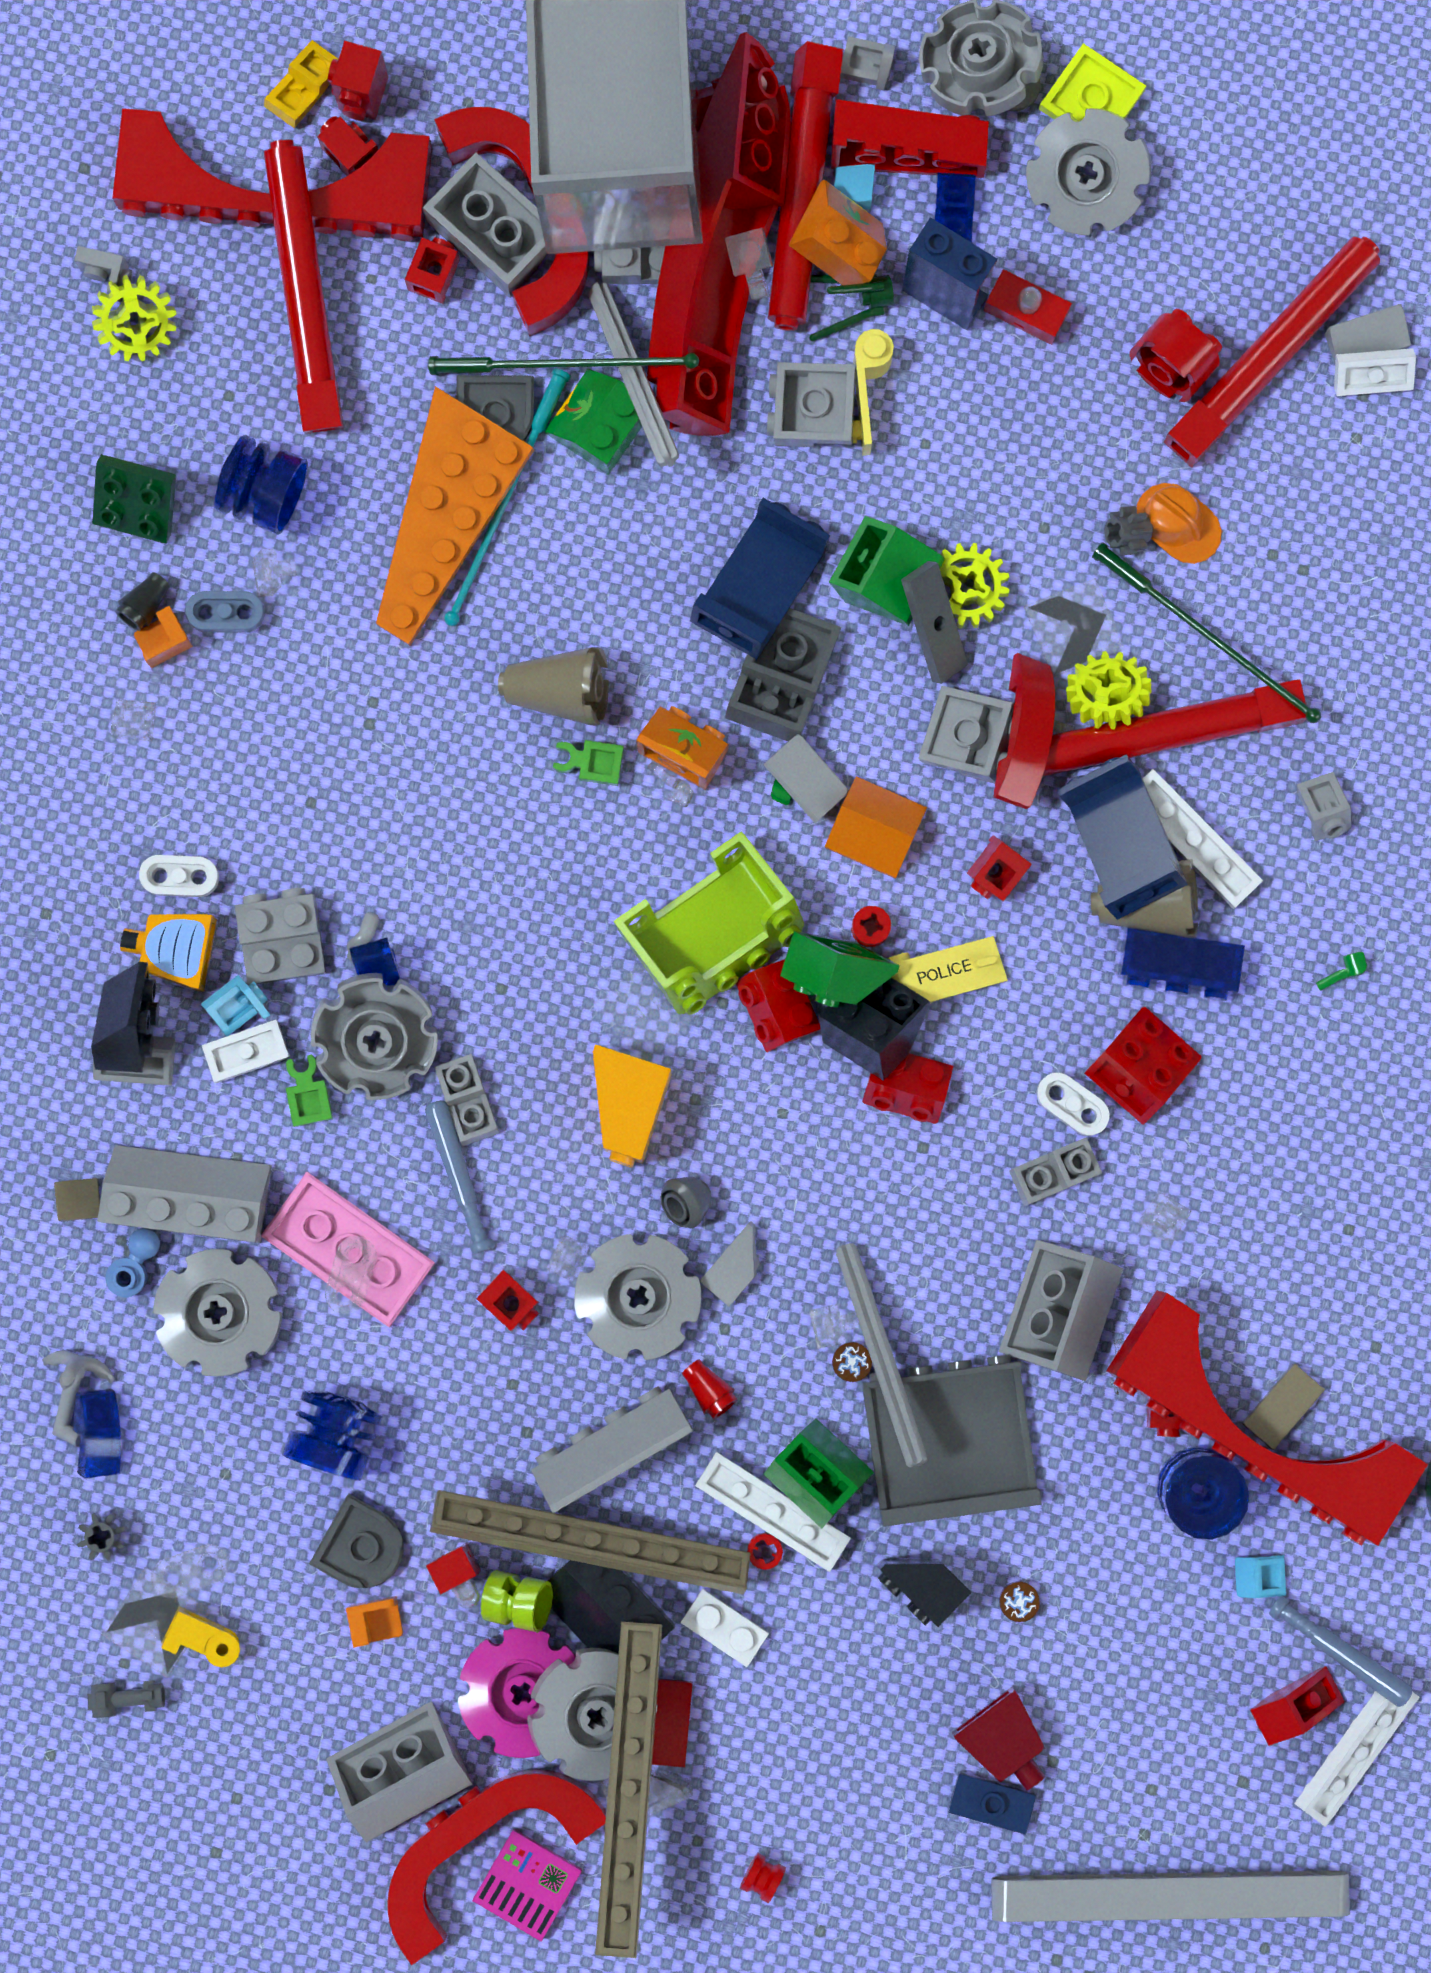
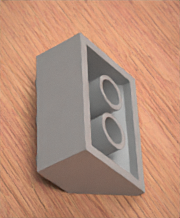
[423,152,561,298]
[999,1240,1123,1381]
[326,1701,472,1842]

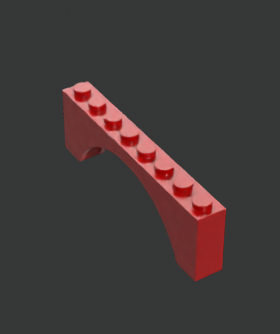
[112,108,432,241]
[1106,1290,1428,1546]

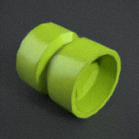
[481,1570,553,1633]

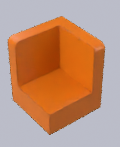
[134,606,193,668]
[346,1596,403,1648]

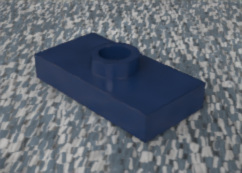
[948,1772,1036,1835]

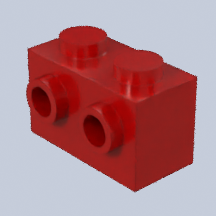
[328,40,389,121]

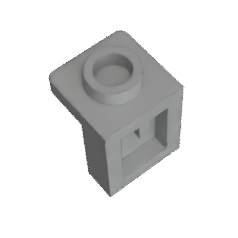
[74,246,132,302]
[1297,772,1351,841]

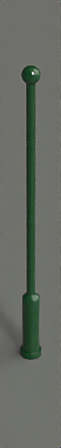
[428,353,699,375]
[1092,542,1321,723]

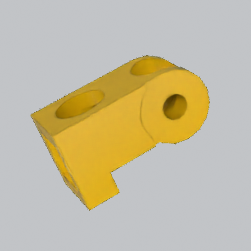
[161,1606,240,1668]

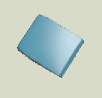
[834,164,875,209]
[1235,1555,1286,1598]

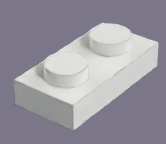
[1334,348,1416,396]
[202,1020,290,1083]
[681,1588,769,1667]

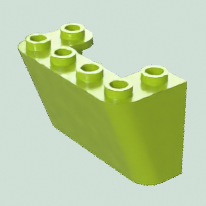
[613,831,804,1015]

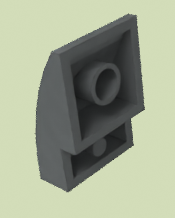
[725,608,841,741]

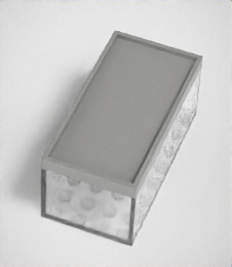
[526,0,703,254]

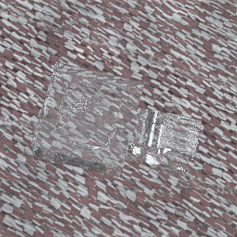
[725,228,773,301]

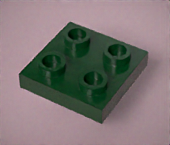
[92,454,176,544]

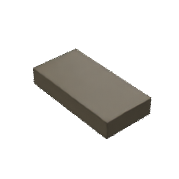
[1242,1363,1325,1450]

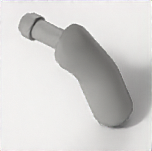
[347,912,379,961]

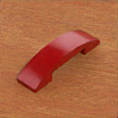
[993,653,1055,809]

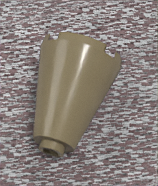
[498,647,609,726]
[1091,859,1198,938]

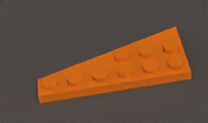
[376,386,534,646]

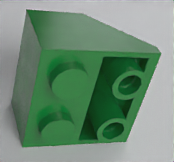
[829,516,945,626]
[764,1418,874,1529]

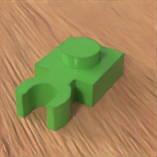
[553,740,624,786]
[286,1054,333,1127]

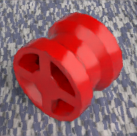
[851,906,891,948]
[740,1852,786,1903]

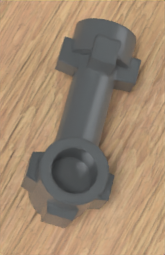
[87,1680,165,1718]

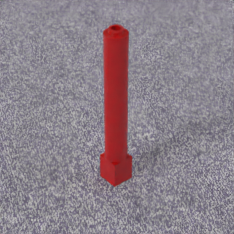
[768,41,844,331]
[263,139,344,434]
[1163,236,1380,468]
[1042,679,1306,777]

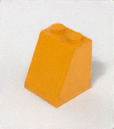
[593,1044,672,1168]

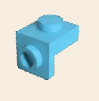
[201,975,270,1036]

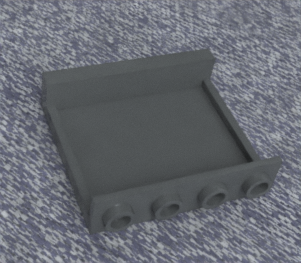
[862,1354,1042,1527]

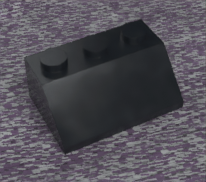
[547,1560,675,1654]

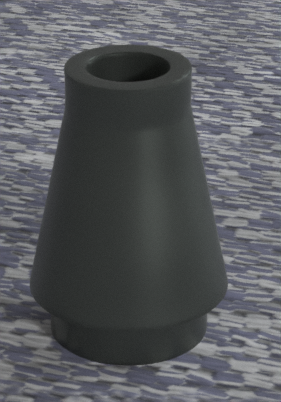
[115,572,171,631]

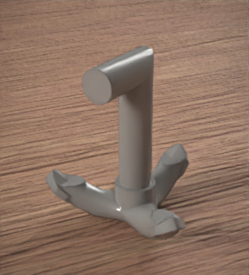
[42,1350,115,1447]

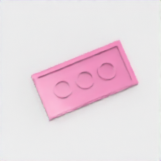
[261,1172,435,1327]

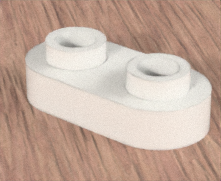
[139,855,219,897]
[1037,1073,1109,1136]

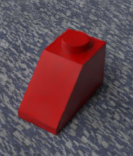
[1250,1666,1345,1746]

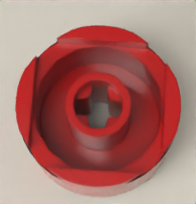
[1129,308,1222,402]

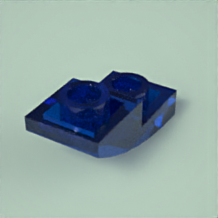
[934,172,976,243]
[73,1389,121,1479]

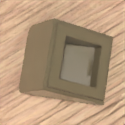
[54,1178,100,1222]

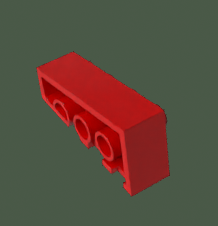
[831,99,989,178]

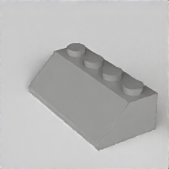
[97,1145,272,1243]
[531,1386,694,1513]

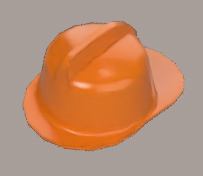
[1136,483,1222,564]

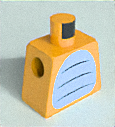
[120,914,217,992]

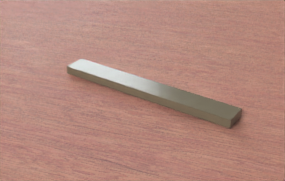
[430,1490,750,1594]
[595,1622,663,1958]

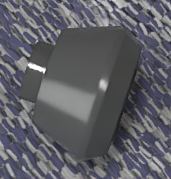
[660,1177,711,1228]

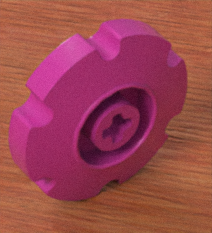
[458,1627,576,1758]

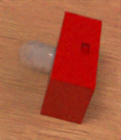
[984,269,1072,345]
[426,1543,481,1609]

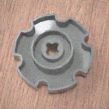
[919,0,1044,116]
[1026,108,1152,235]
[311,973,438,1100]
[574,1234,701,1360]
[153,1249,282,1377]
[528,1648,657,1781]

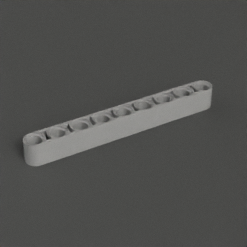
[991,1871,1350,1922]

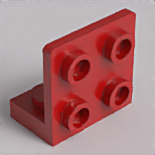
[1084,1007,1202,1125]

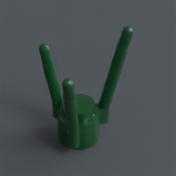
[809,274,894,341]

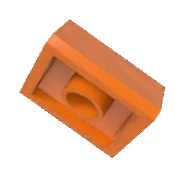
[824,776,927,879]

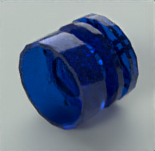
[214,435,308,535]
[282,1390,383,1481]
[1156,1446,1249,1540]

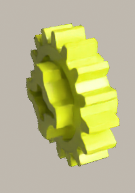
[91,275,177,361]
[940,543,1010,629]
[1066,651,1152,729]

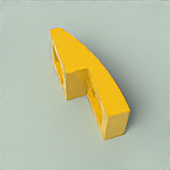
[264,40,338,128]

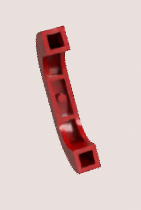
[434,107,589,337]
[387,1769,606,1966]

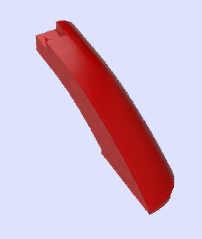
[647,32,791,436]

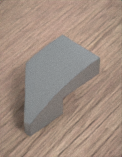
[699,1221,760,1307]

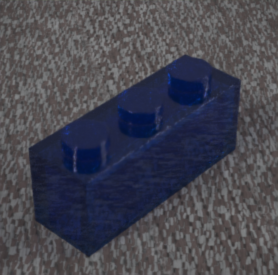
[1117,928,1245,1001]

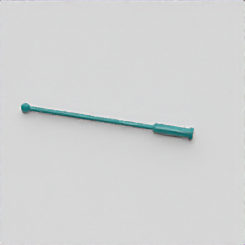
[444,368,571,626]

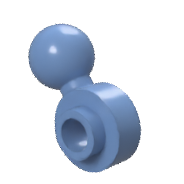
[105,1228,160,1298]

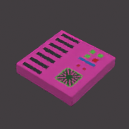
[472,1828,582,1942]

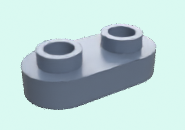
[185,591,265,632]

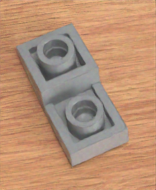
[434,1054,499,1146]
[1009,1137,1102,1207]

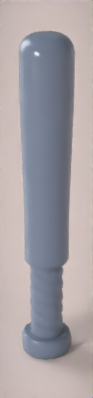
[425,1100,494,1254]
[1269,1596,1412,1707]

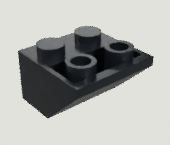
[91,962,160,1073]
[818,978,930,1081]
[877,1559,972,1627]

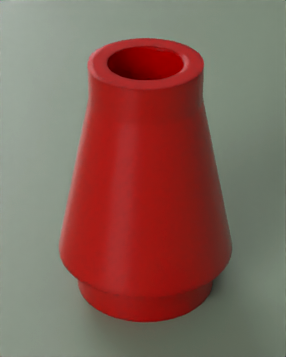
[682,1359,738,1420]

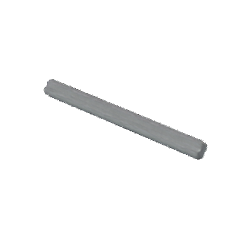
[588,282,679,467]
[836,1243,927,1468]

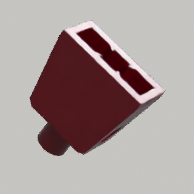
[951,1687,1045,1791]

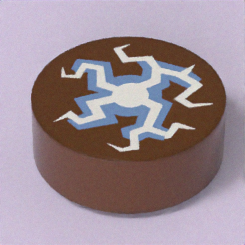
[832,1342,872,1382]
[999,1581,1040,1622]

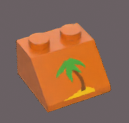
[789,180,887,285]
[636,706,729,790]

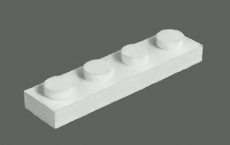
[1143,769,1263,909]
[695,1452,851,1572]
[1294,1691,1420,1827]

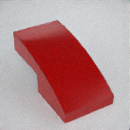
[652,1678,693,1768]

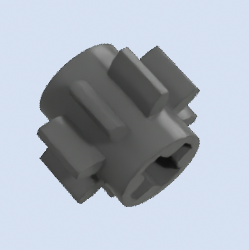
[1104,505,1153,556]
[77,1512,128,1561]

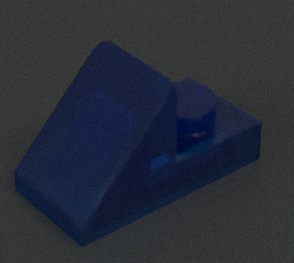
[349,937,402,986]

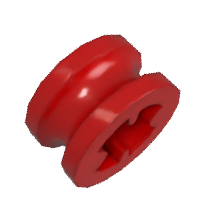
[747,1533,783,1570]

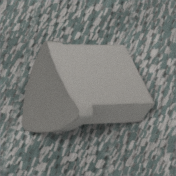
[840,36,895,90]

